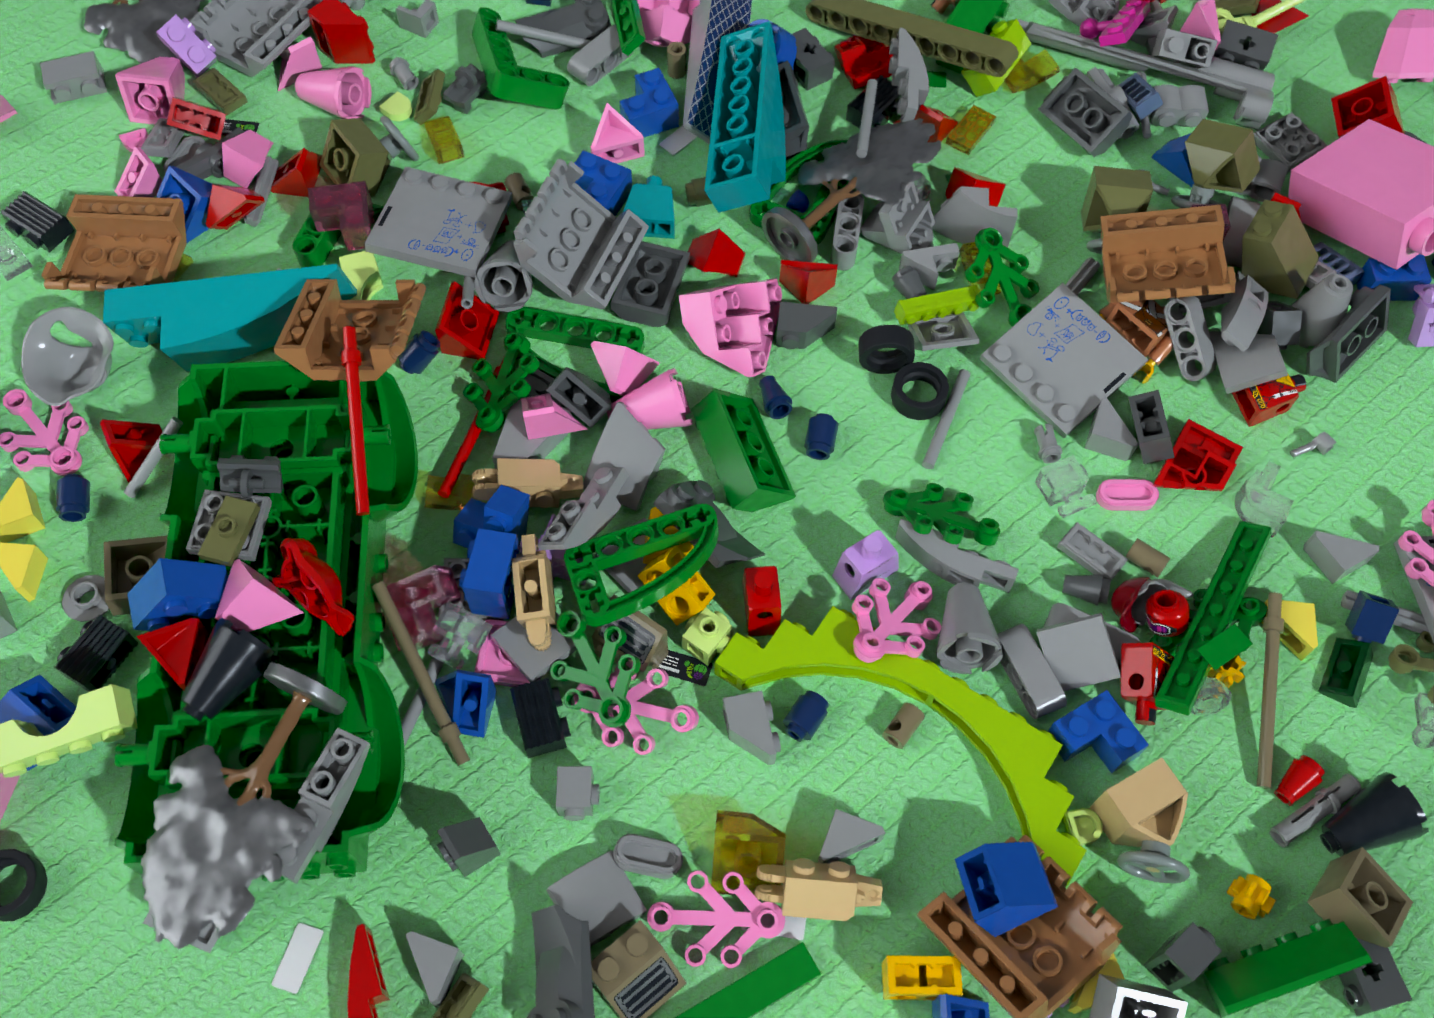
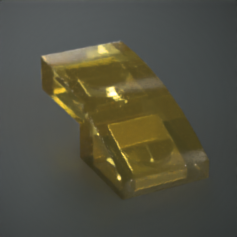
[1004,49,1060,93]
[424,474,488,510]

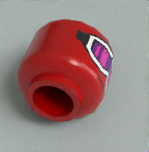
[1145,590,1190,637]

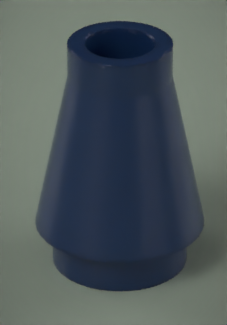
[759,376,792,419]

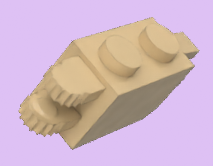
[472,458,584,508]
[512,534,557,652]
[754,858,883,921]

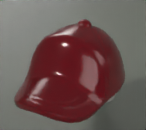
[1111,577,1193,632]

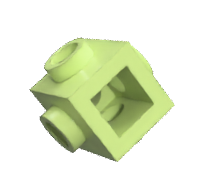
[682,607,732,666]

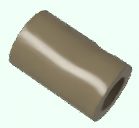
[667,42,687,79]
[504,173,534,211]
[1125,538,1170,578]
[882,702,925,749]

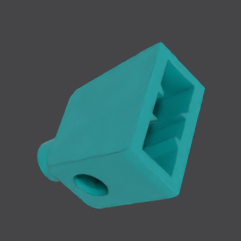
[623,176,675,239]

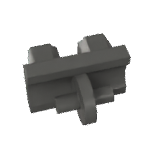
[443,64,488,114]
[217,455,283,498]

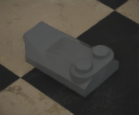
[515,0,611,58]
[778,60,809,160]
[1038,67,1133,157]
[611,241,690,327]
[1306,285,1391,383]
[653,480,765,568]
[527,904,595,1018]

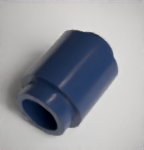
[398,330,441,374]
[804,413,838,460]
[56,474,90,522]
[783,690,829,742]

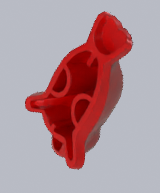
[272,538,354,636]

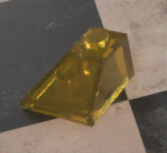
[711,810,786,895]

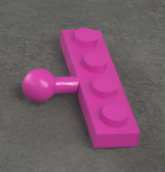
[1080,0,1151,47]

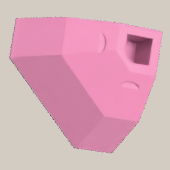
[637,0,700,47]
[1372,8,1434,83]
[678,278,782,377]

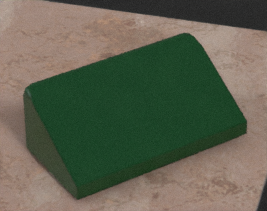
[1319,637,1373,708]

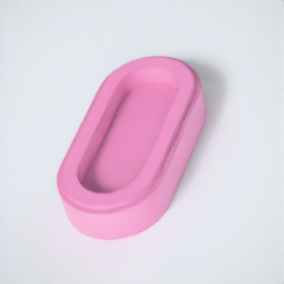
[1096,479,1159,511]

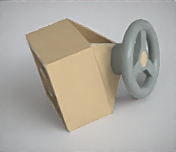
[1089,758,1190,883]

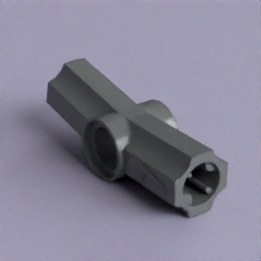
[175,127,245,180]

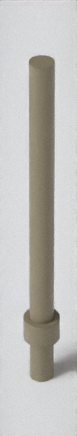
[372,581,470,766]
[1257,593,1284,789]

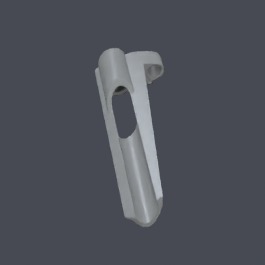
[1018,19,1275,130]

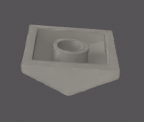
[908,312,979,351]

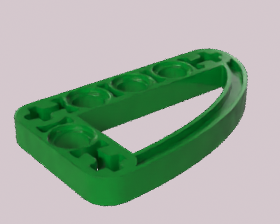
[750,140,849,245]
[506,307,645,403]
[564,503,719,627]

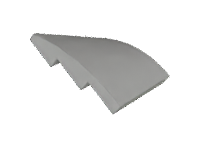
[1048,0,1120,36]
[932,186,1018,248]
[1209,331,1288,394]
[583,402,666,511]

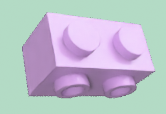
[156,15,217,78]

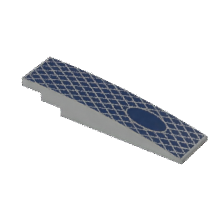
[683,0,752,144]

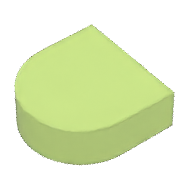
[379,91,413,121]
[1063,808,1103,846]

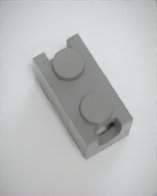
[40,51,107,104]

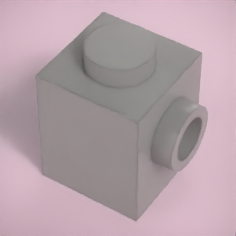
[556,766,600,821]

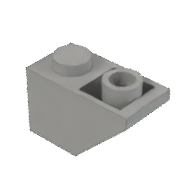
[1151,28,1218,68]
[722,691,781,765]

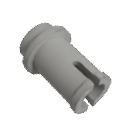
[389,57,419,91]
[1034,424,1062,464]

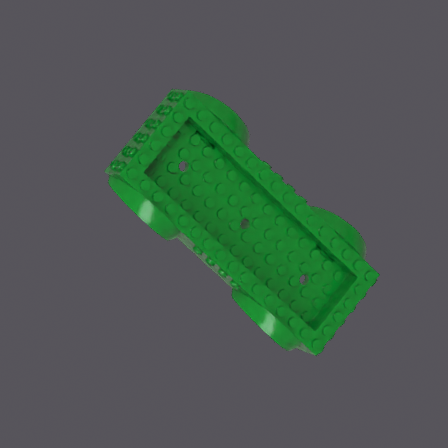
[114,361,418,882]

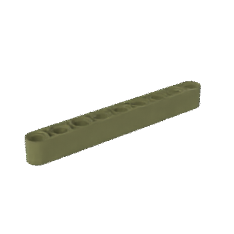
[805,0,1019,77]

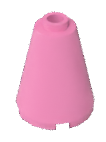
[295,66,372,119]
[607,368,693,430]

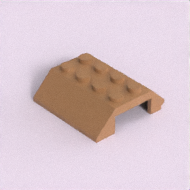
[41,194,187,292]
[1100,205,1236,303]
[274,279,426,382]
[917,835,1123,1018]

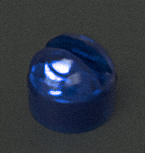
[786,189,809,213]

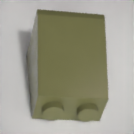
[1242,200,1319,299]

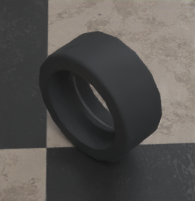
[858,325,915,374]
[891,362,949,420]
[0,849,48,921]

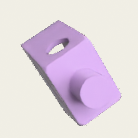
[832,530,899,600]

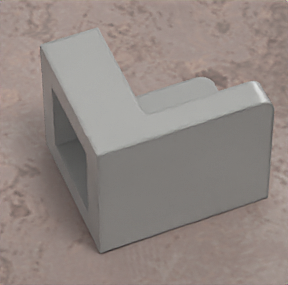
[396,0,439,38]

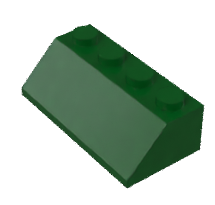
[936,0,1010,74]
[691,389,796,512]
[1201,918,1373,1018]

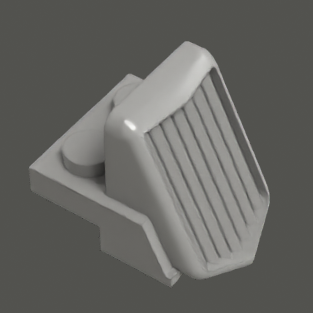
[861,181,935,254]

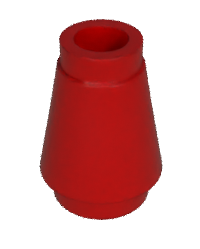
[1274,755,1325,806]

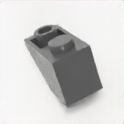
[437,817,501,877]

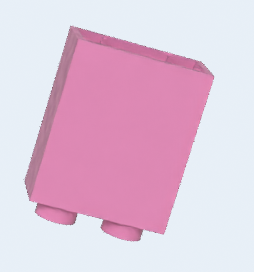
[1288,119,1434,270]

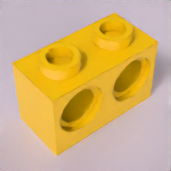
[637,545,716,626]
[882,955,963,1000]

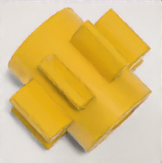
[1207,655,1246,689]
[1226,874,1276,920]

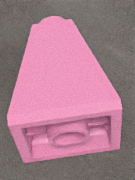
[115,57,185,125]

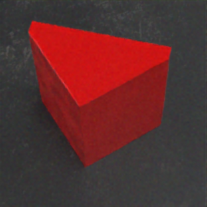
[435,281,499,359]

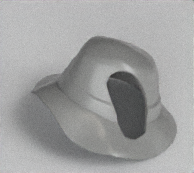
[21,307,114,406]

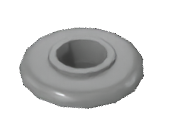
[62,575,109,622]

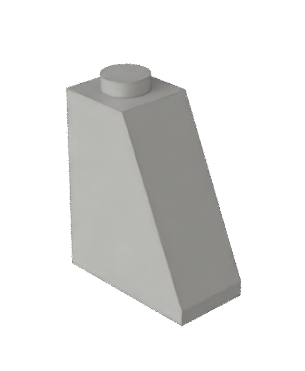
[492,399,573,469]

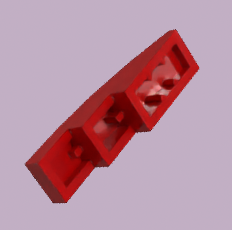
[347,923,389,1018]

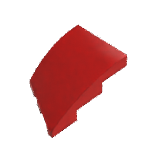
[834,35,893,89]
[1152,419,1243,491]

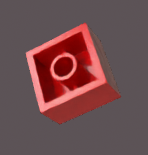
[1331,76,1407,138]

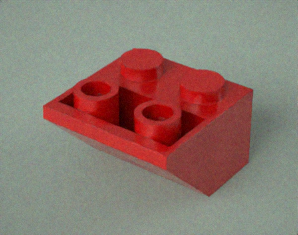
[307,0,375,64]

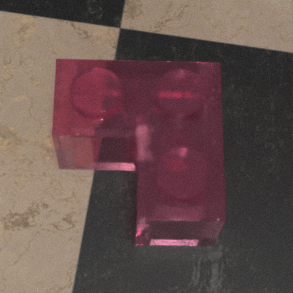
[308,181,374,251]
[386,565,461,651]

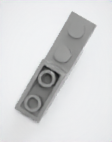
[888,28,929,122]
[1221,271,1269,352]
[538,467,629,550]
[895,519,1019,593]
[274,727,371,884]

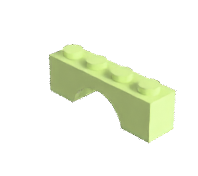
[339,250,384,300]
[0,684,138,777]

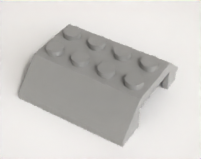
[189,0,323,77]
[513,159,649,309]

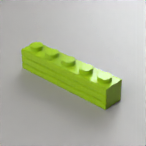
[893,285,980,325]

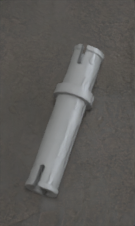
[1270,774,1362,847]

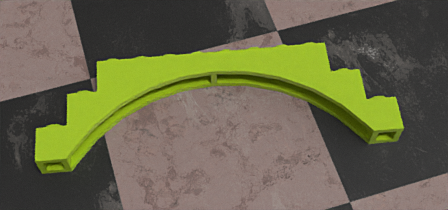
[714,606,1087,887]

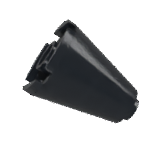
[180,618,279,722]
[1320,772,1429,856]

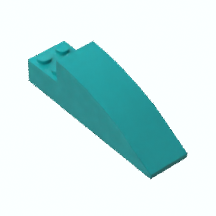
[704,21,786,213]
[103,264,357,372]

